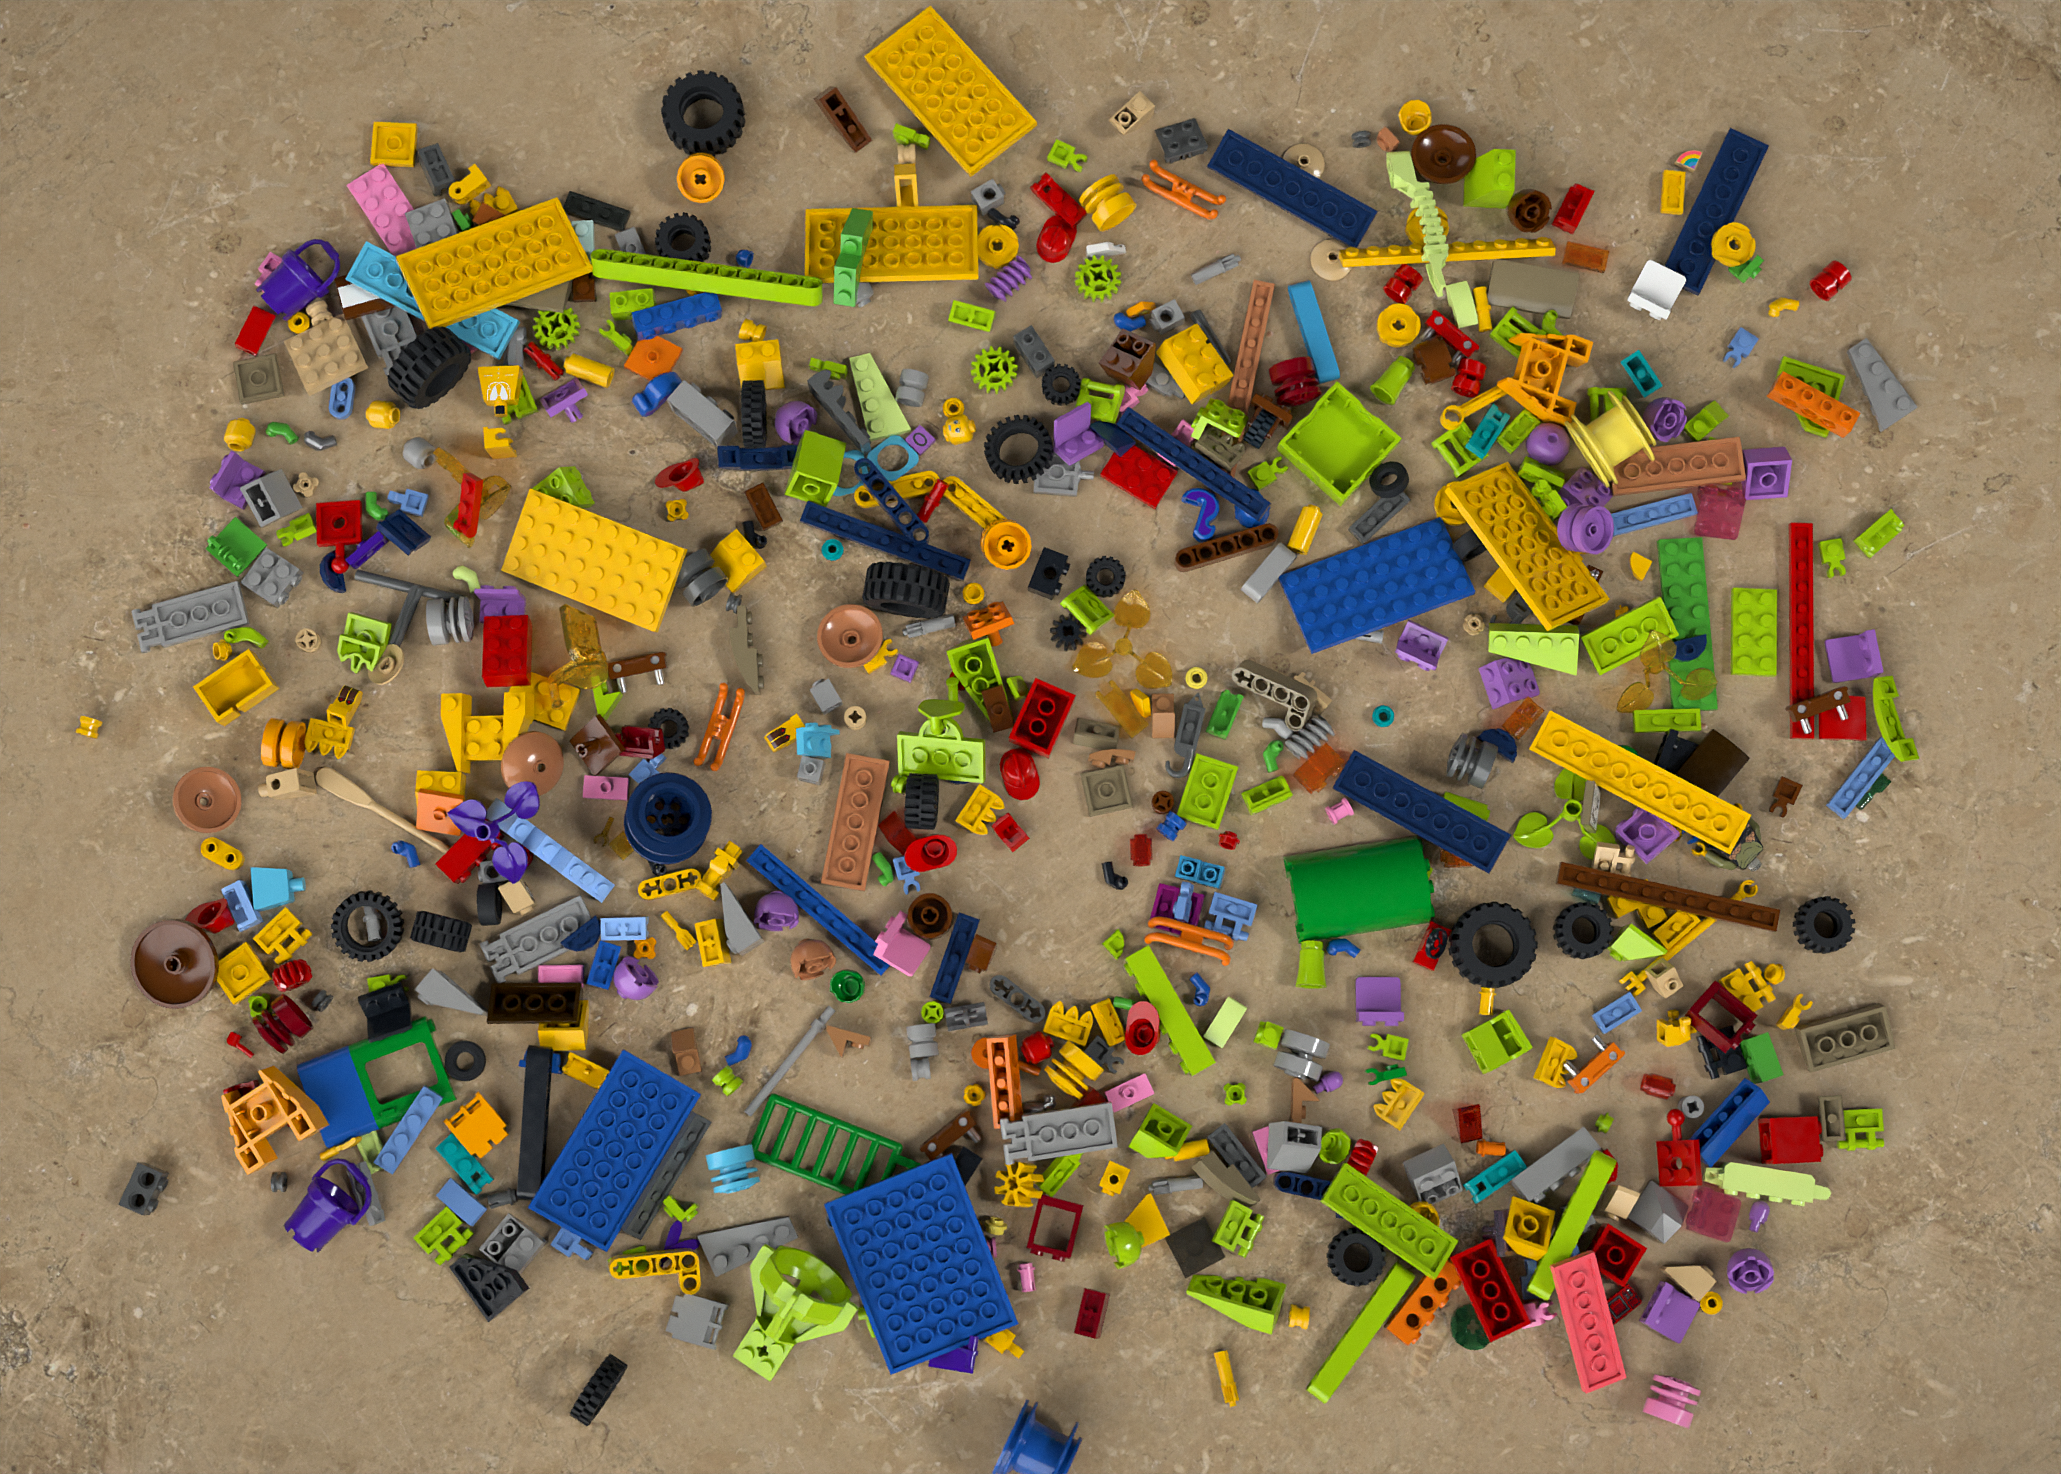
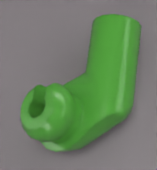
[266,422,299,445]
[365,492,388,521]
[1263,740,1284,773]
[872,852,894,886]
[1113,996,1136,1010]

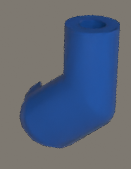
[1114,312,1146,332]
[391,840,420,868]

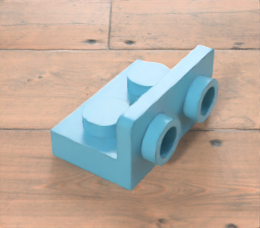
[796,723,840,759]

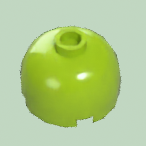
[1104,1221,1144,1269]

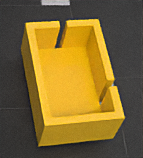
[1156,323,1234,405]
[193,649,280,727]

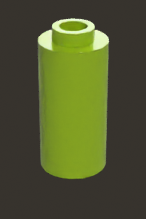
[1442,791,1490,821]

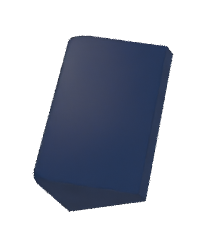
[1089,421,1136,457]

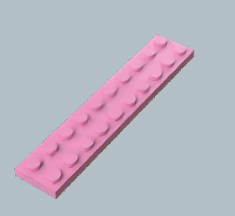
[347,164,478,354]

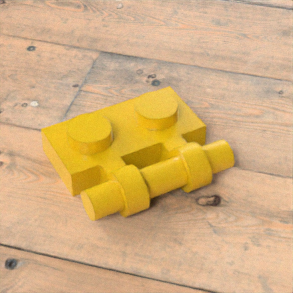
[253,907,313,966]
[1719,960,1776,1012]

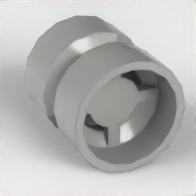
[895,369,929,407]
[906,1023,939,1059]

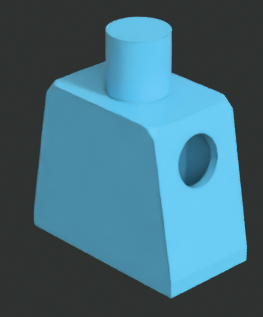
[251,867,306,912]

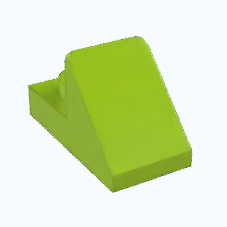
[1683,400,1729,442]
[590,674,623,721]

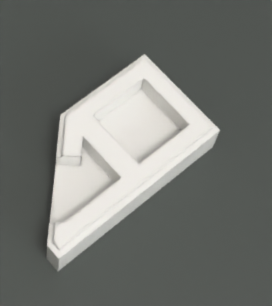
[1086,242,1126,260]

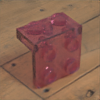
[1694,485,1746,540]
[1686,1186,1741,1243]

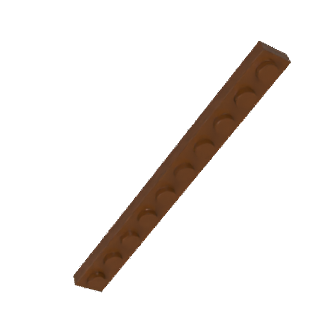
[1556,862,1780,932]

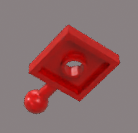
[316,500,363,574]
[1656,1109,1702,1187]

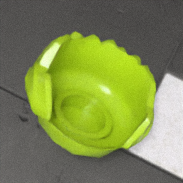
[1319,1128,1352,1164]

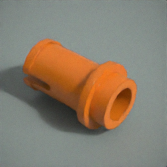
[1476,1139,1506,1157]

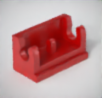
[1551,183,1595,235]
[234,305,276,356]

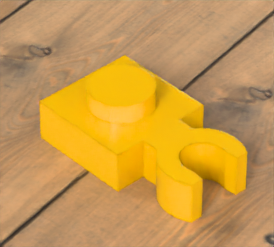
[863,639,898,675]

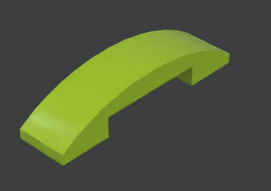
[1873,676,1920,762]

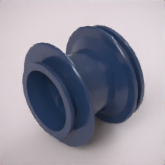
[624,772,712,865]

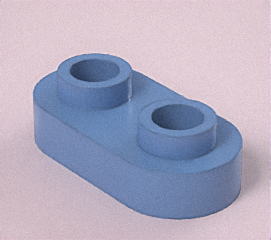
[329,378,355,420]

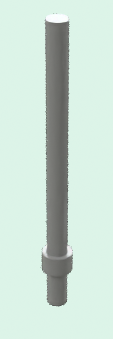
[744,1006,835,1117]

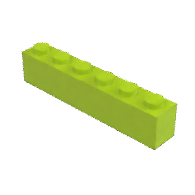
[1123,945,1216,1076]

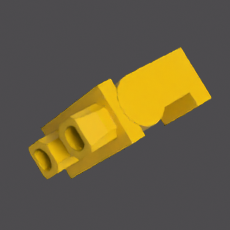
[695,840,742,902]

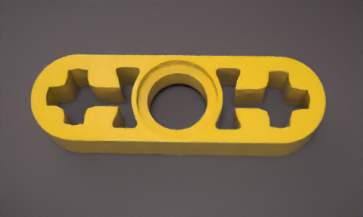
[638,869,702,901]

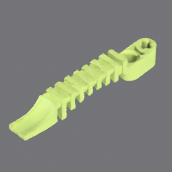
[1386,150,1449,297]

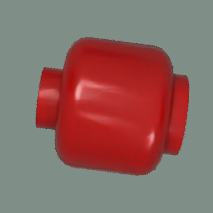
[1020,1031,1054,1064]

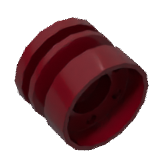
[1268,356,1321,407]
[252,993,314,1054]

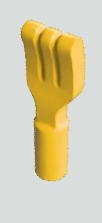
[661,911,697,951]
[320,1136,362,1161]

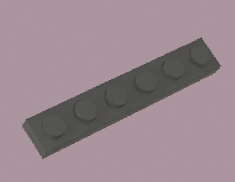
[621,1111,712,1240]

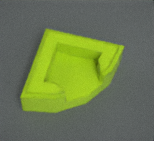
[1102,929,1124,960]

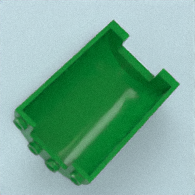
[1283,836,1435,944]

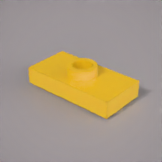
[1660,170,1686,215]
[1090,998,1126,1047]

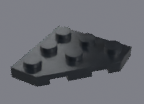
[449,1253,530,1323]

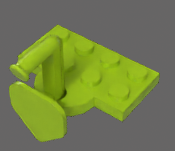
[897,677,986,783]

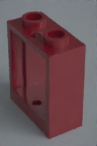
[1684,980,1758,1053]
[1026,1195,1084,1262]

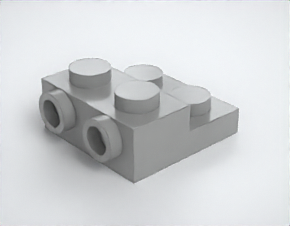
[240,547,304,608]

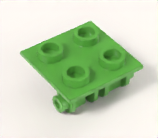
[206,517,267,577]

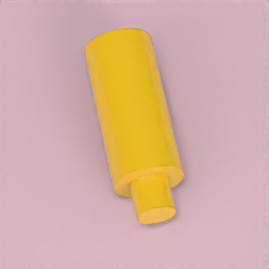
[1165,1139,1210,1162]

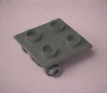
[1155,118,1208,164]

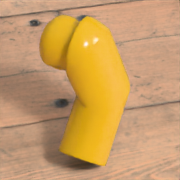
[1768,297,1799,317]

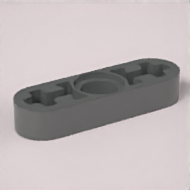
[990,975,1045,1023]

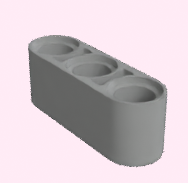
[1241,542,1297,604]

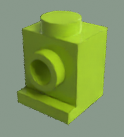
[1253,1021,1284,1050]

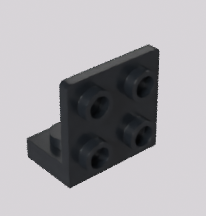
[1653,729,1699,774]
[358,982,413,1043]

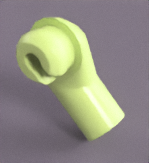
[453,566,481,593]

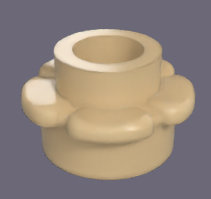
[1463,614,1485,635]

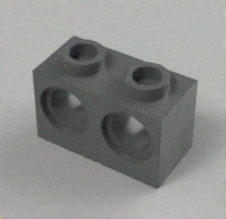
[1013,325,1055,379]
[118,1162,169,1216]

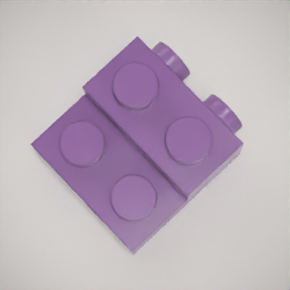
[1615,807,1680,864]

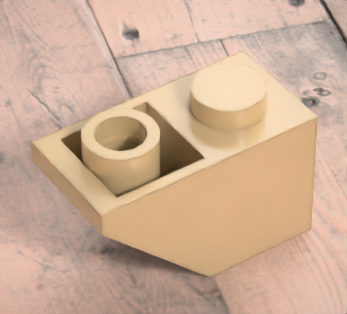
[1109,91,1155,135]

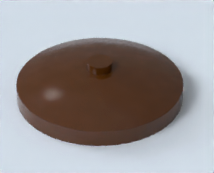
[130,919,219,1009]

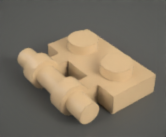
[1591,842,1636,877]

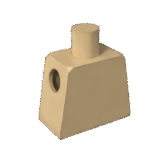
[258,768,317,800]

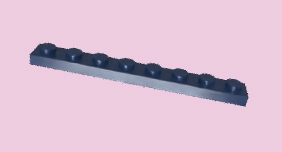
[1116,407,1271,521]
[800,501,971,582]

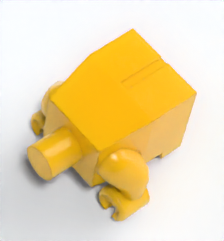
[1657,1009,1697,1047]

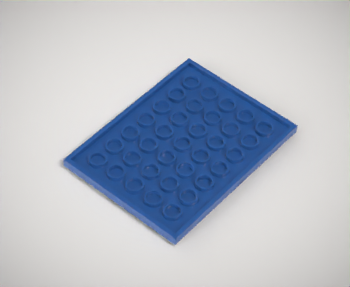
[824,1153,1018,1375]

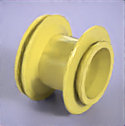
[1564,391,1657,488]

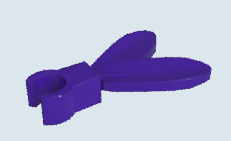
[660,1220,700,1267]

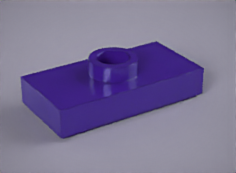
[345,531,388,570]

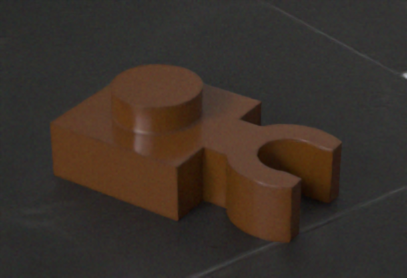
[573,272,596,303]
[1769,776,1803,818]

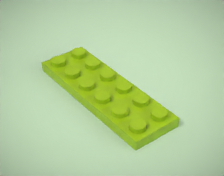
[1320,1163,1458,1280]

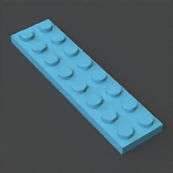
[346,241,520,360]

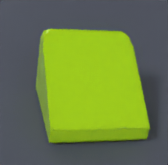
[1006,676,1029,701]

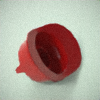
[1036,215,1077,263]
[655,458,704,492]
[999,748,1040,800]
[905,834,957,872]
[185,898,235,934]
[1125,1001,1161,1055]

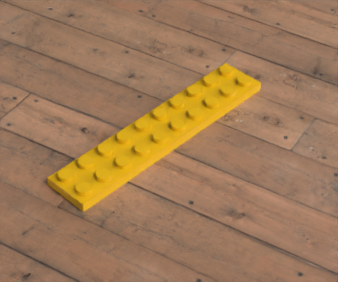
[1529,710,1751,854]

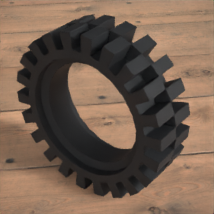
[741,380,767,449]
[984,415,1054,484]
[331,890,404,962]
[570,1353,628,1426]

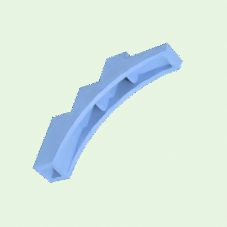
[486,798,615,903]

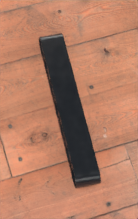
[517,1045,553,1201]

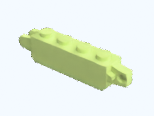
[1703,1162,1831,1206]

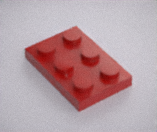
[1100,445,1178,509]

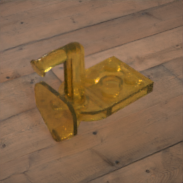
[433,447,512,548]
[548,604,608,710]

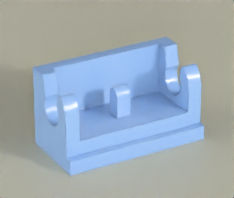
[221,880,264,932]
[601,916,649,941]

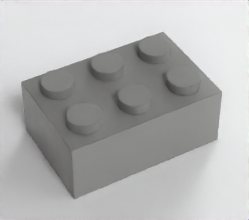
[667,380,738,448]

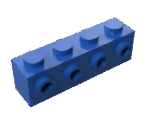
[632,292,722,341]
[1689,1078,1770,1168]

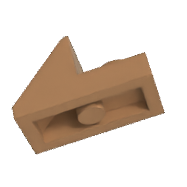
[1151,694,1175,738]
[826,1025,872,1058]
[671,1028,703,1076]
[1290,1078,1320,1124]

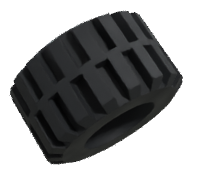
[655,212,712,262]
[905,773,939,830]
[1792,896,1856,954]
[1553,902,1614,959]
[410,911,472,953]
[1326,1228,1386,1287]

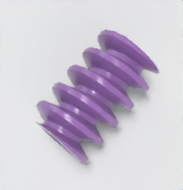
[985,255,1032,302]

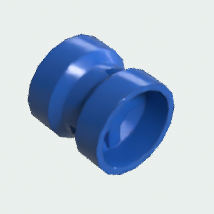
[1156,811,1187,842]

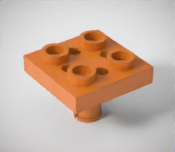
[962,601,1014,647]

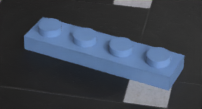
[1611,493,1698,537]
[1826,737,1895,819]
[373,1085,444,1175]

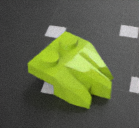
[337,612,392,674]

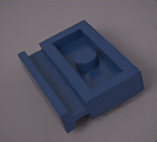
[376,509,431,556]

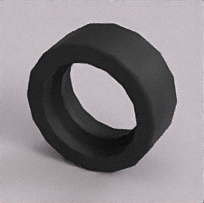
[1452,529,1487,562]
[477,883,502,926]

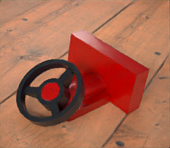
[1412,921,1451,971]

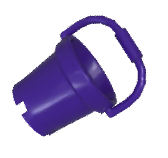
[256,239,340,321]
[284,1158,372,1253]

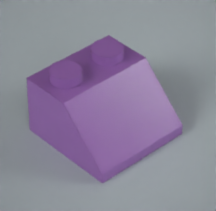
[1741,447,1792,500]

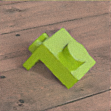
[662,1195,700,1222]

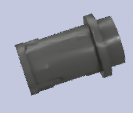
[488,1187,518,1209]

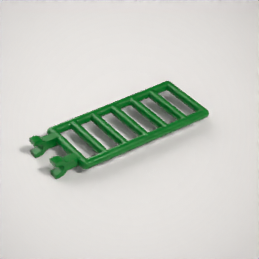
[751,1093,921,1195]

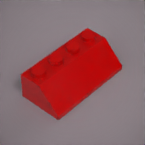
[1450,1239,1531,1343]

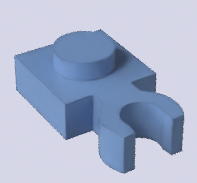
[1723,327,1759,368]
[893,855,920,895]
[1173,881,1194,923]

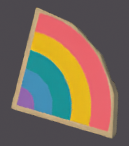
[1674,150,1703,173]

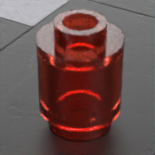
[1130,834,1153,867]
[1640,1073,1676,1100]

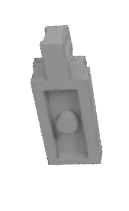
[1145,362,1185,400]
[346,1161,385,1226]

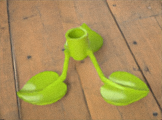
[1513,768,1617,860]

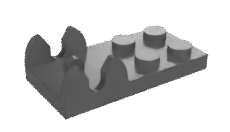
[807,370,871,457]

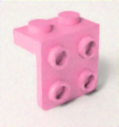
[873,910,931,976]

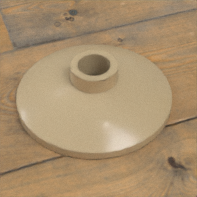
[1283,144,1325,178]
[1311,239,1352,281]
[368,644,404,685]

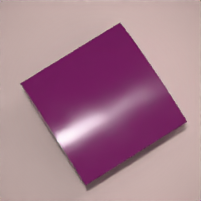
[1150,883,1205,935]

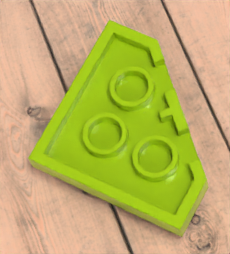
[1776,356,1846,438]

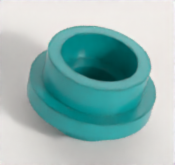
[822,539,844,561]
[1372,705,1394,728]

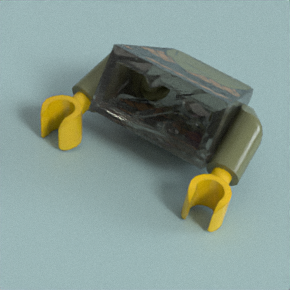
[1691,803,1763,872]

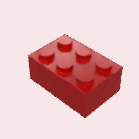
[482,615,533,688]
[1009,678,1076,759]

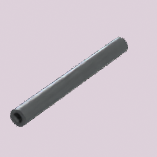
[355,570,464,603]

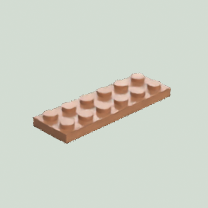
[1611,437,1746,496]
[821,753,890,892]

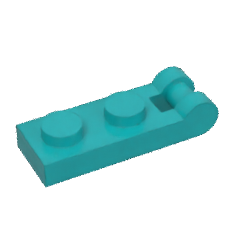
[1464,403,1511,459]
[435,1133,494,1195]
[1463,1150,1527,1204]

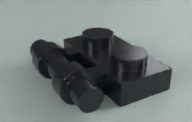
[1696,1025,1747,1080]

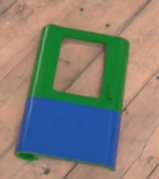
[297,1016,457,1149]

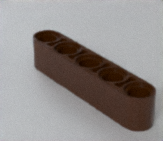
[1174,523,1279,572]

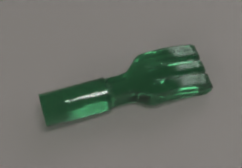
[1856,773,1892,810]

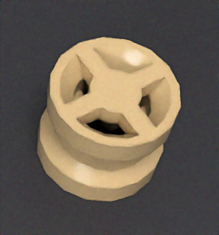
[898,144,916,165]
[306,301,333,326]
[295,628,322,653]
[844,706,867,730]

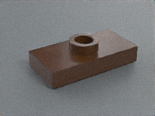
[744,482,783,531]
[981,684,1014,733]

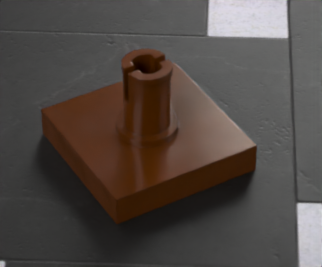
[569,714,626,776]

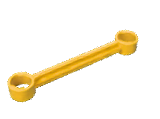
[1440,376,1514,430]

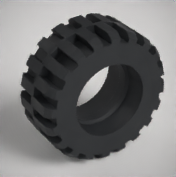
[661,70,745,157]
[387,326,471,409]
[862,562,950,619]
[1448,901,1538,988]

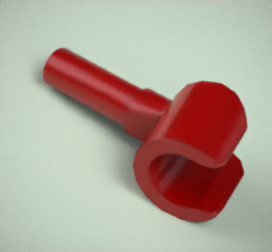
[227,1032,254,1058]

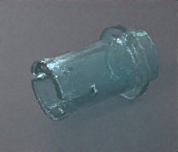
[1571,889,1602,905]

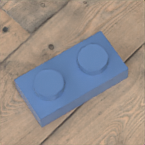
[1591,992,1642,1034]

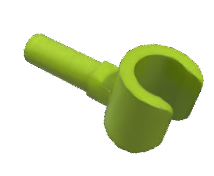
[858,1307,876,1338]

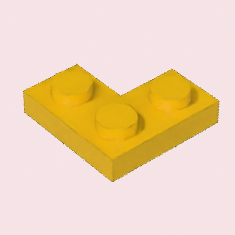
[1606,879,1668,929]

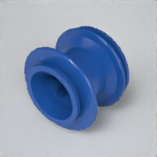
[992,1399,1083,1474]

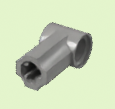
[503,327,527,369]

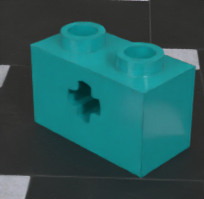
[1621,350,1663,398]

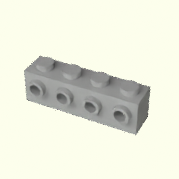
[1511,1127,1601,1204]

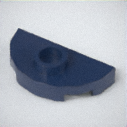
[320,550,346,593]
[1663,634,1707,662]
[1477,728,1517,763]
[560,915,601,952]

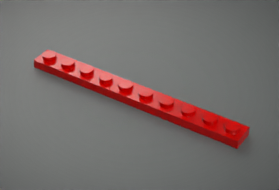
[1789,522,1814,740]

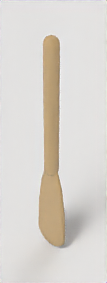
[316,767,451,853]

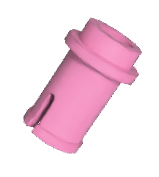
[1017,1263,1036,1292]

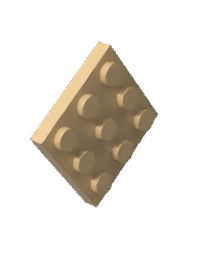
[284,313,369,396]

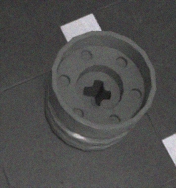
[1446,732,1498,789]

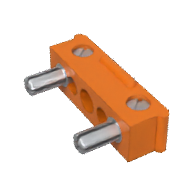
[1563,1035,1625,1094]

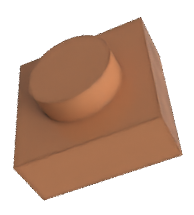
[1377,126,1400,152]

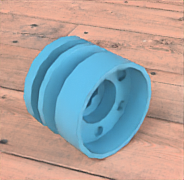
[705,1144,760,1194]

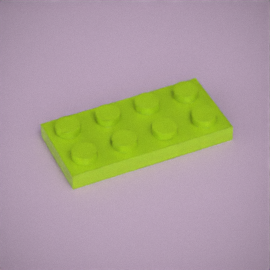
[1730,588,1777,677]
[1579,596,1679,676]

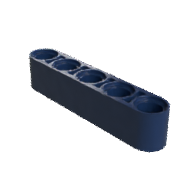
[854,458,930,548]
[1273,1172,1332,1200]

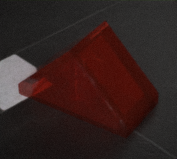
[878,811,919,856]
[1452,1104,1483,1144]

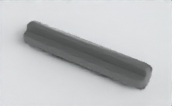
[1191,309,1231,366]
[389,584,424,647]

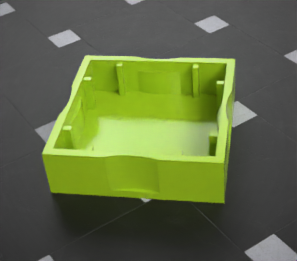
[1276,381,1402,507]

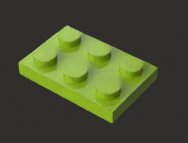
[1176,753,1238,830]

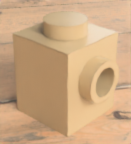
[1645,958,1683,999]

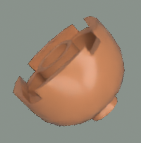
[790,938,836,981]

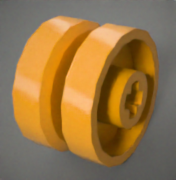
[677,152,725,203]
[980,518,1032,570]
[261,718,307,770]

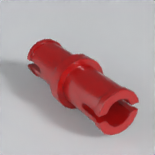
[524,341,565,381]
[916,478,950,523]

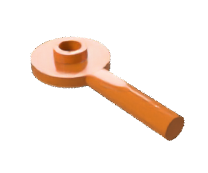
[971,1037,1041,1076]

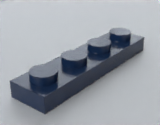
[929,912,980,1004]

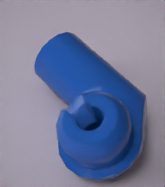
[1326,938,1361,958]
[1189,972,1210,1006]
[725,1035,752,1066]

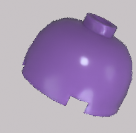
[1643,397,1687,442]
[775,401,817,445]
[1526,422,1571,466]
[754,891,799,931]
[613,956,659,1000]
[1727,1248,1774,1294]

